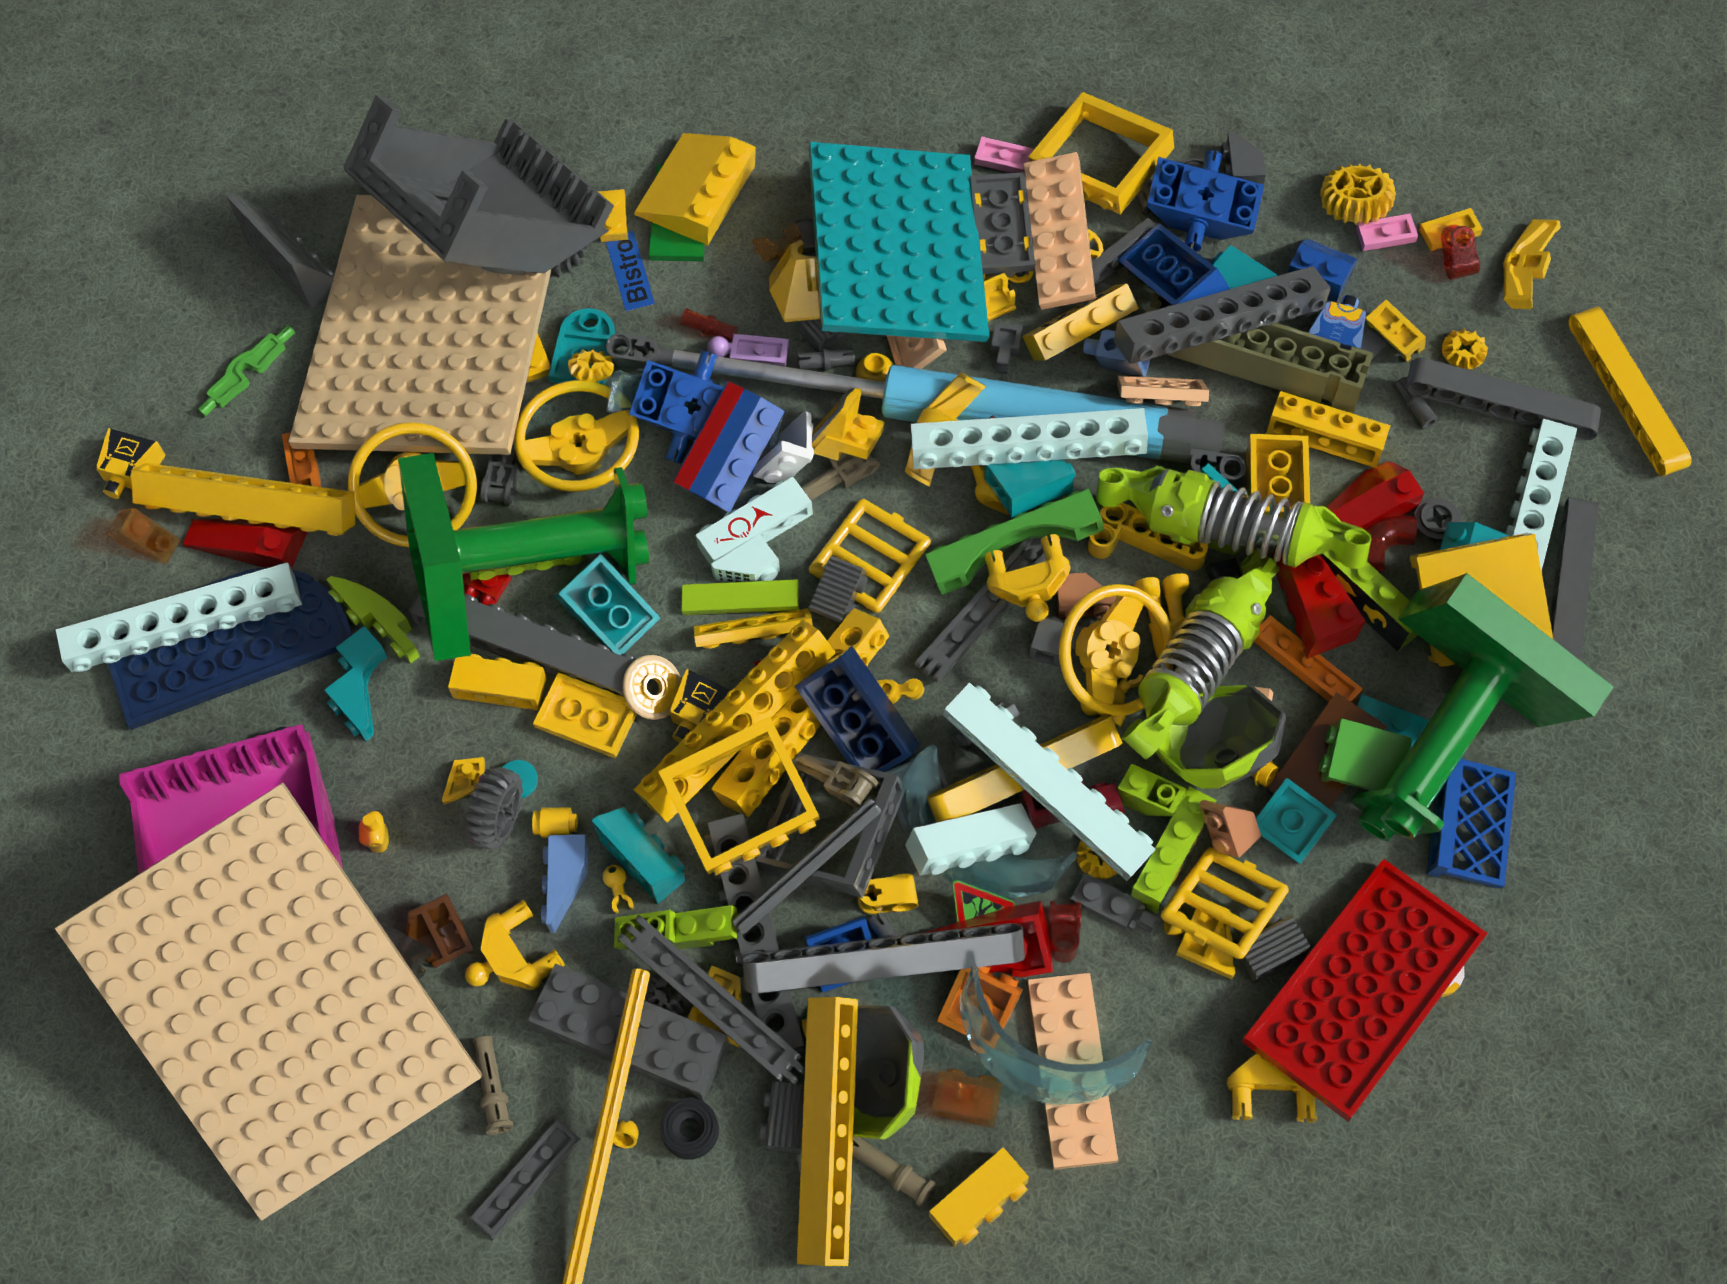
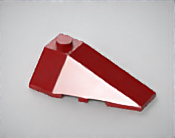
[1326,461,1424,531]
[182,518,308,569]
[920,901,1053,977]

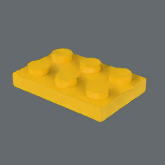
[533,672,637,759]

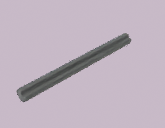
[732,799,881,934]

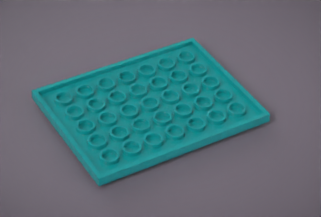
[808,142,990,342]

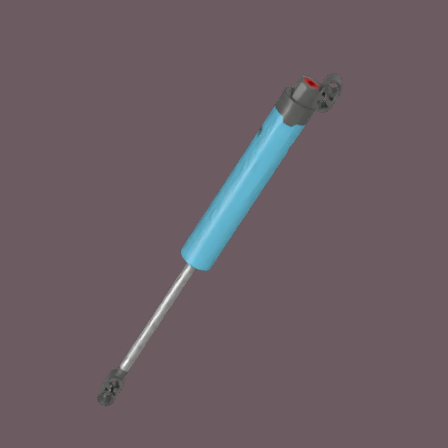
[606,334,1246,487]

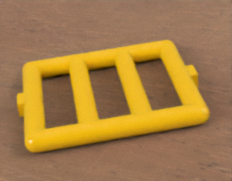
[809,499,931,613]
[1160,847,1289,959]

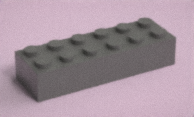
[528,964,730,1101]

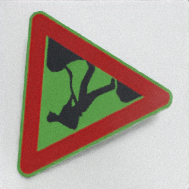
[952,880,1015,922]

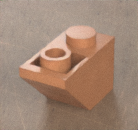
[1055,573,1117,619]
[1199,800,1261,858]

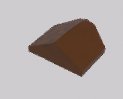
[405,893,474,968]

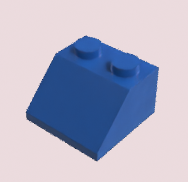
[1288,238,1358,303]

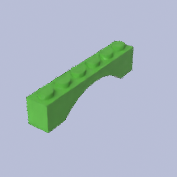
[925,489,1104,595]

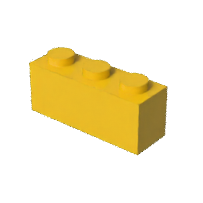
[448,654,547,711]
[929,1147,1029,1247]

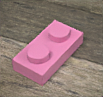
[974,137,1034,173]
[1356,213,1418,251]

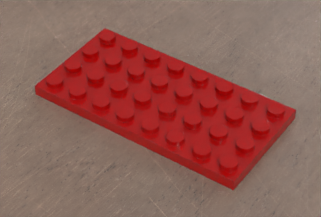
[1242,858,1488,1122]

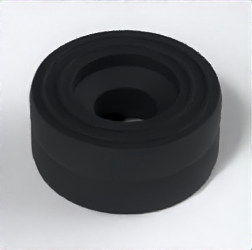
[660,1098,719,1159]

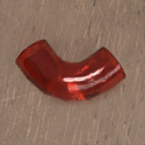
[1365,515,1417,573]

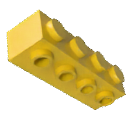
[1266,391,1391,468]

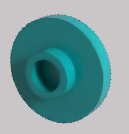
[503,760,538,799]

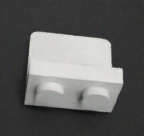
[753,411,814,483]

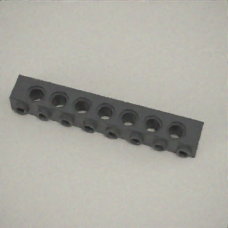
[1113,266,1331,364]
[704,813,805,1055]

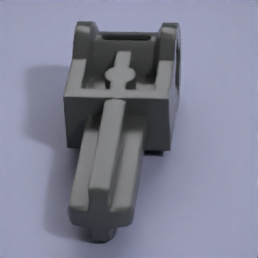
[481,439,519,506]

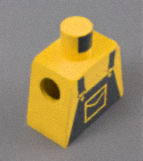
[97,428,165,499]
[670,669,730,743]

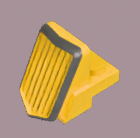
[812,388,885,461]

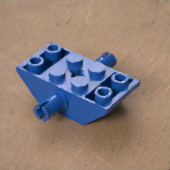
[1146,150,1264,252]
[629,350,724,464]

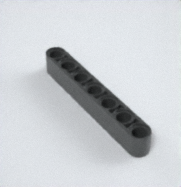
[1406,358,1601,440]
[1550,497,1599,661]

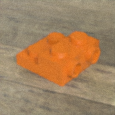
[937,966,1023,1049]

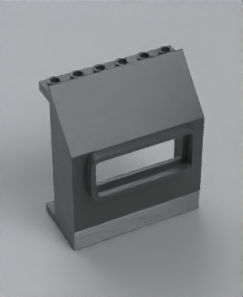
[343,95,614,275]

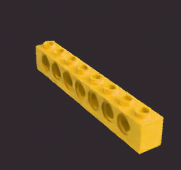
[711,608,889,818]
[633,620,836,823]

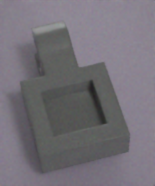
[991,322,1023,374]

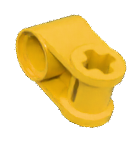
[858,874,919,915]

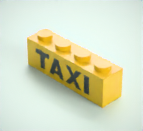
[1022,284,1139,361]

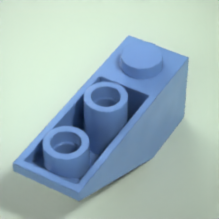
[541,834,589,933]

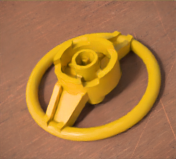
[514,380,639,492]
[347,422,477,547]
[1059,584,1175,716]

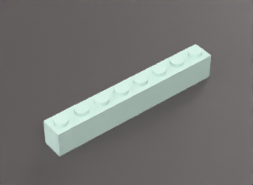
[943,682,1156,881]

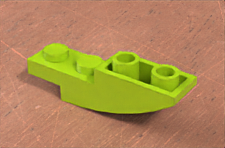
[326,576,420,663]
[614,905,737,950]

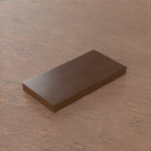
[1267,692,1387,809]

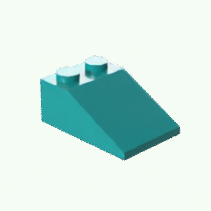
[553,554,661,655]

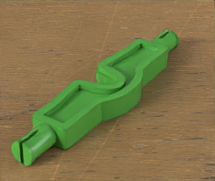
[197,325,295,417]

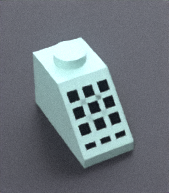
[711,534,780,582]

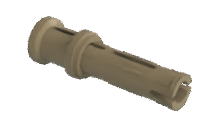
[472,1036,514,1135]
[852,1137,936,1207]

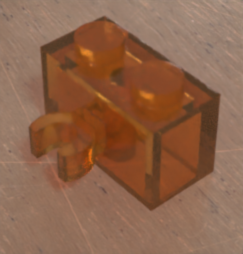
[932,1069,1002,1128]

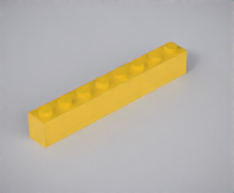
[131,463,356,536]
[797,997,858,1266]

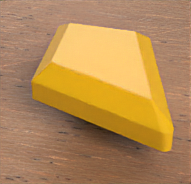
[442,757,485,805]

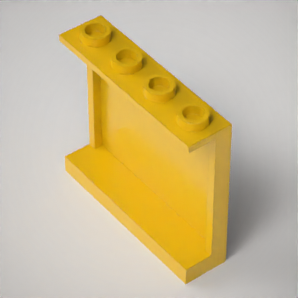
[1410,533,1553,666]

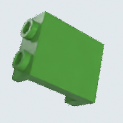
[1319,718,1412,791]

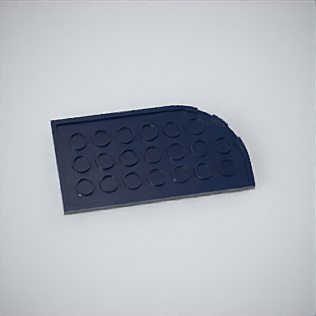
[108,567,353,730]

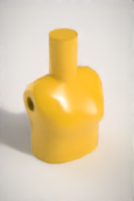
[358,811,389,853]

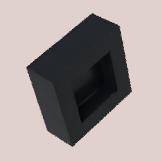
[1206,558,1242,581]

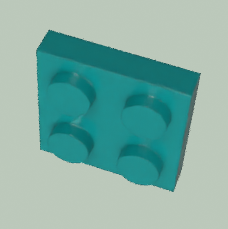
[1256,778,1337,864]

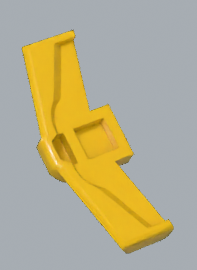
[1503,219,1561,309]
[905,372,986,487]

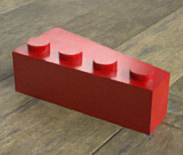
[1270,542,1366,659]

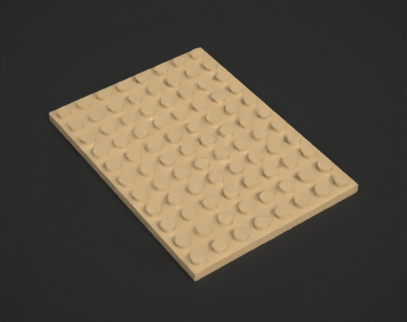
[288,195,551,455]
[55,782,482,1221]

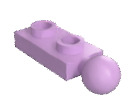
[707,334,789,367]

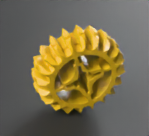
[1320,163,1396,225]

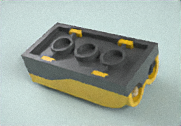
[970,172,1035,283]

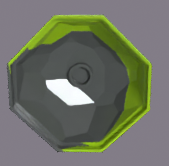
[1155,685,1286,789]
[853,1005,924,1140]

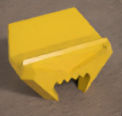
[769,240,820,322]

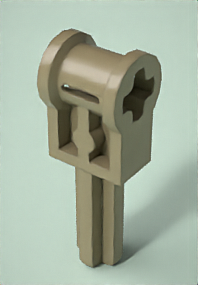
[801,453,880,501]
[796,755,878,809]

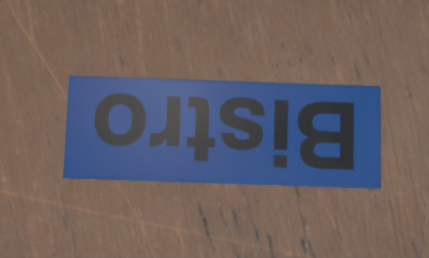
[606,231,655,311]

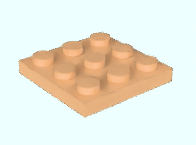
[1117,375,1209,406]

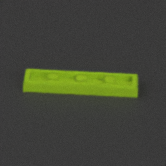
[682,579,799,615]

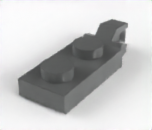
[1070,873,1158,933]

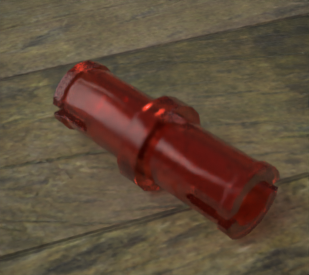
[680,308,738,343]

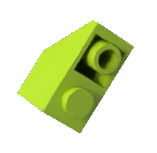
[1118,764,1187,816]

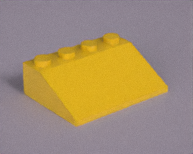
[635,133,756,246]

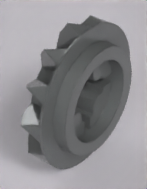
[1414,498,1461,541]
[646,973,692,1015]

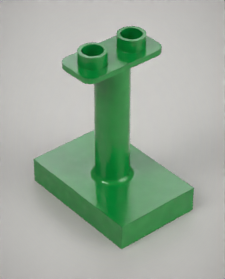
[398,453,649,661]
[1351,573,1614,842]

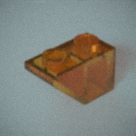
[106,508,181,564]

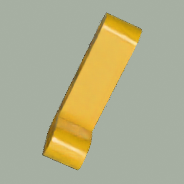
[1088,502,1208,571]

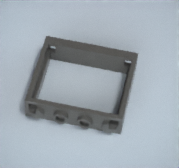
[755,753,906,898]

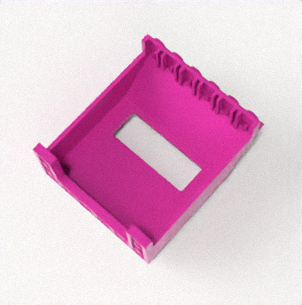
[119,724,343,874]

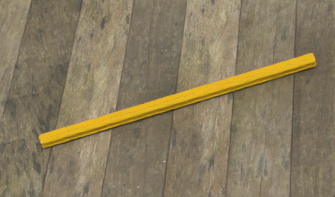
[562,968,650,1284]

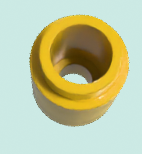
[532,807,578,838]

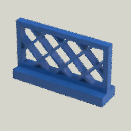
[1426,758,1516,888]

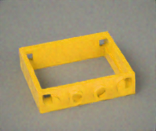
[1028,92,1174,215]
[658,717,820,876]

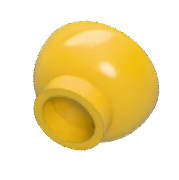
[856,353,894,382]

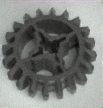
[464,767,523,850]

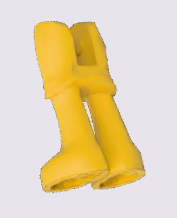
[1134,573,1189,660]

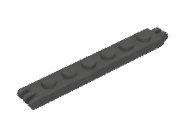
[914,537,1066,683]
[618,915,805,1085]

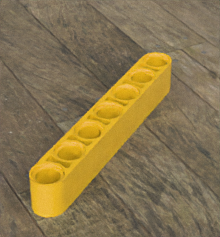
[1568,306,1691,477]
[926,715,1122,823]

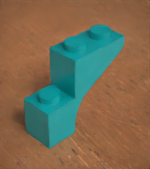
[325,626,387,741]

